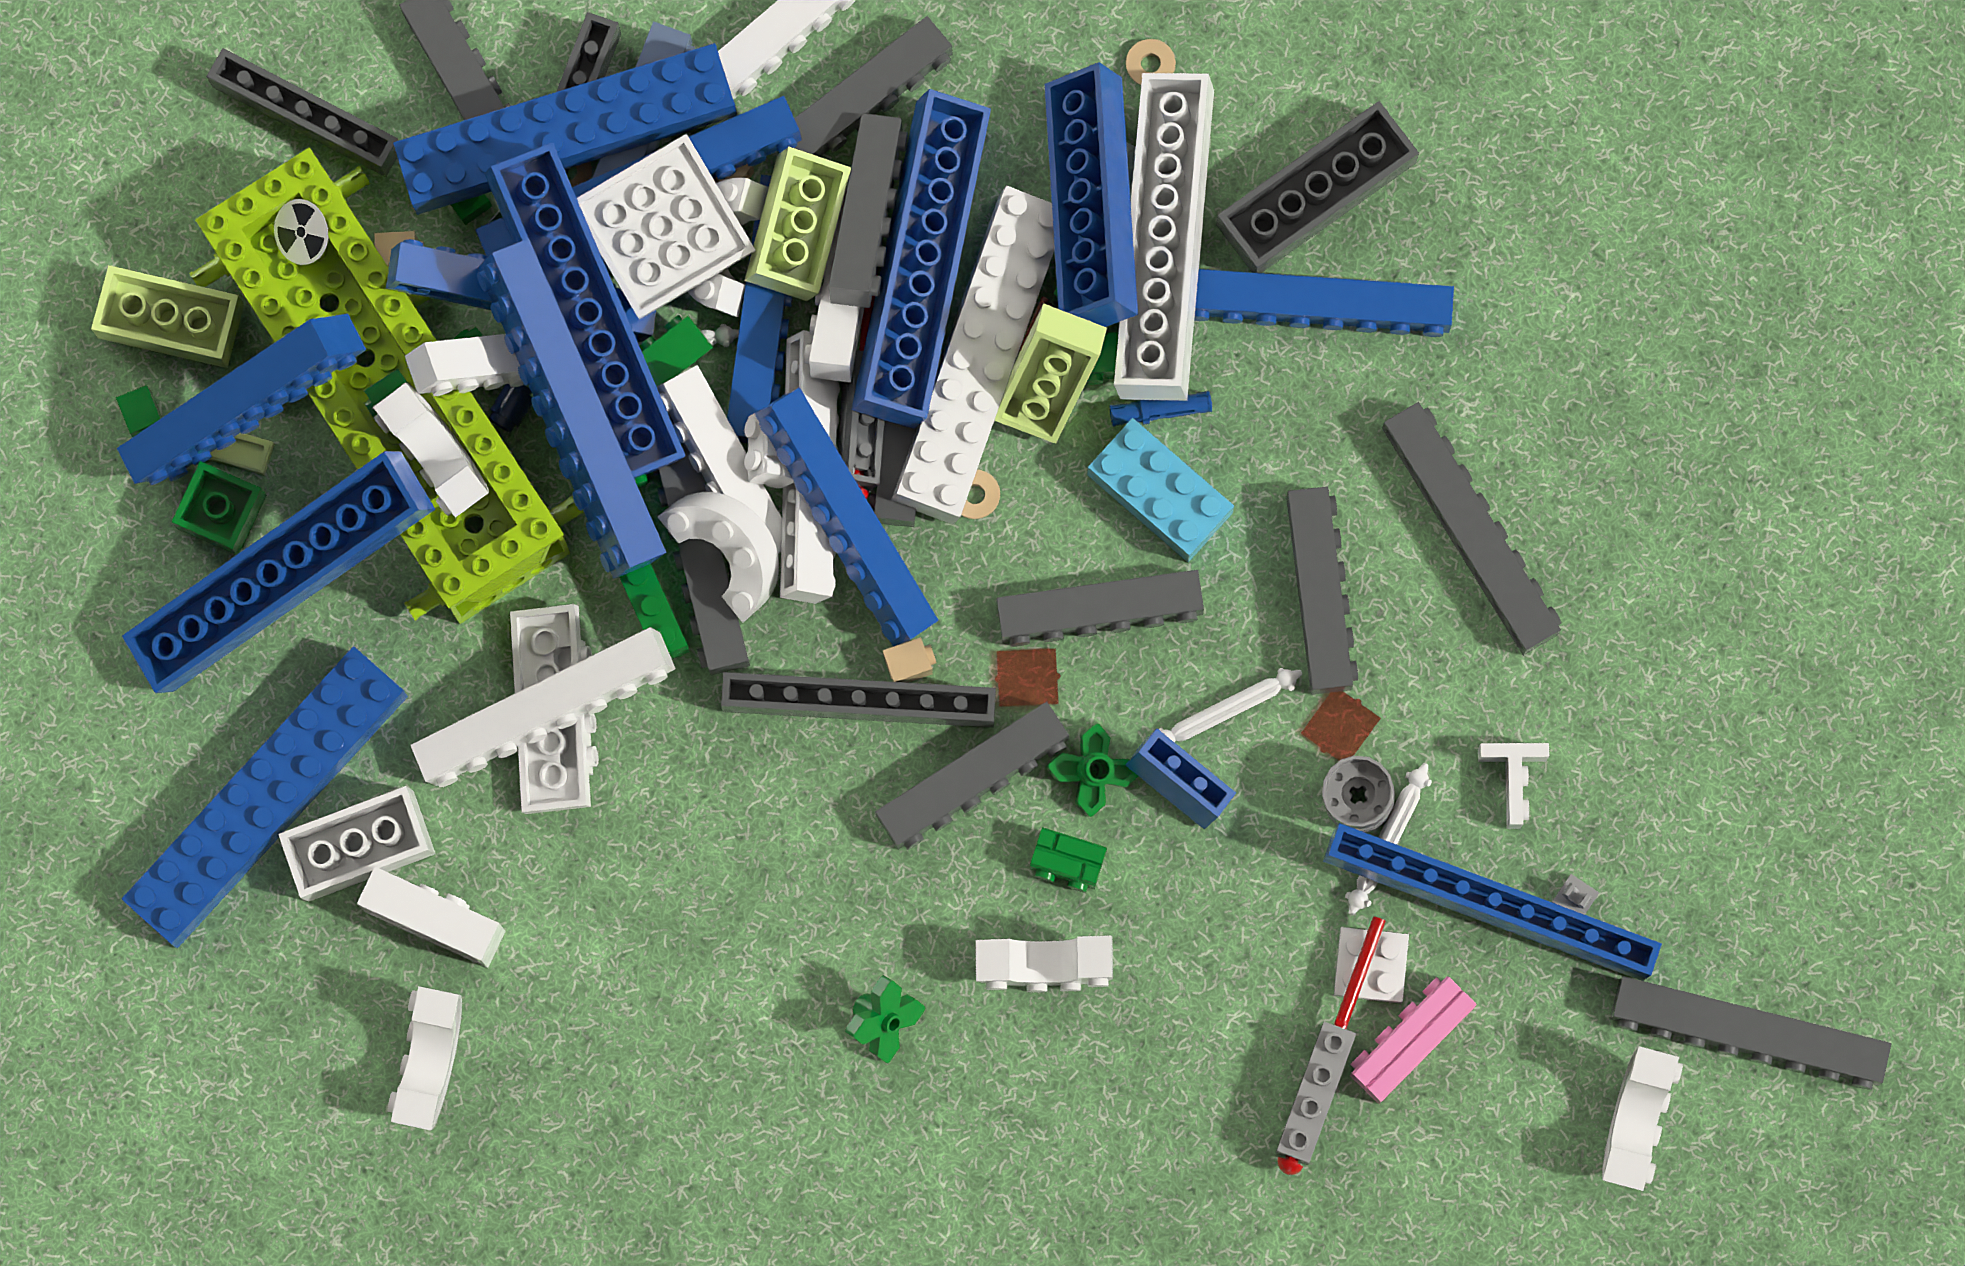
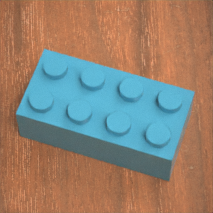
[1087,418,1234,562]

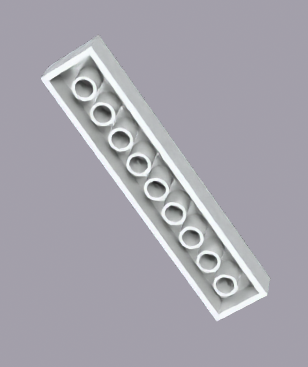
[1114,73,1214,401]
[891,186,1055,525]

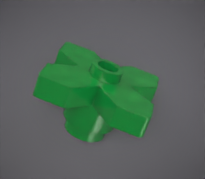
[1046,724,1138,817]
[845,975,926,1063]

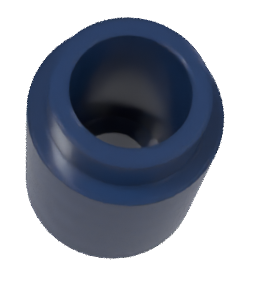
[488,384,532,433]

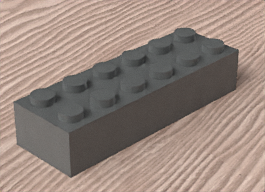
[1216,101,1419,273]

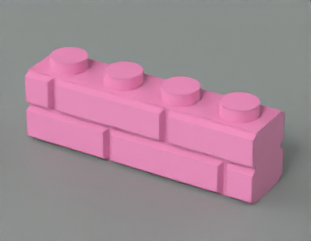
[1350,976,1477,1104]

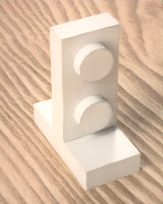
[1478,743,1549,829]

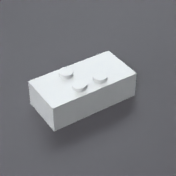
[278,786,436,902]
[357,867,505,968]

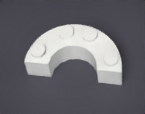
[687,178,768,317]
[373,383,489,518]
[658,492,779,623]
[976,936,1113,992]
[387,986,462,1130]
[1602,1046,1683,1191]

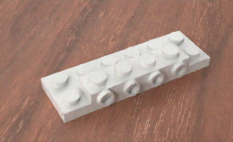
[510,604,599,814]

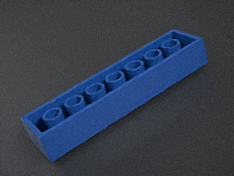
[1044,62,1138,327]
[117,314,366,485]

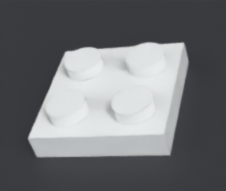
[1334,927,1409,1003]

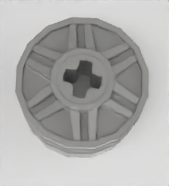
[1322,756,1395,833]

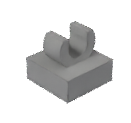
[1552,874,1599,915]

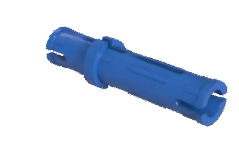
[1109,391,1212,427]

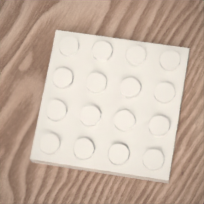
[577,134,755,320]

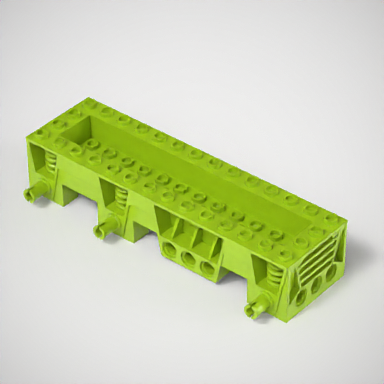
[189,147,584,624]

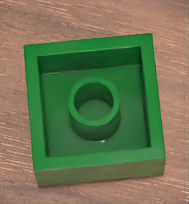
[171,461,267,555]

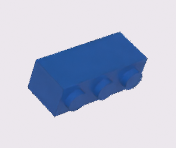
[1126,728,1236,829]

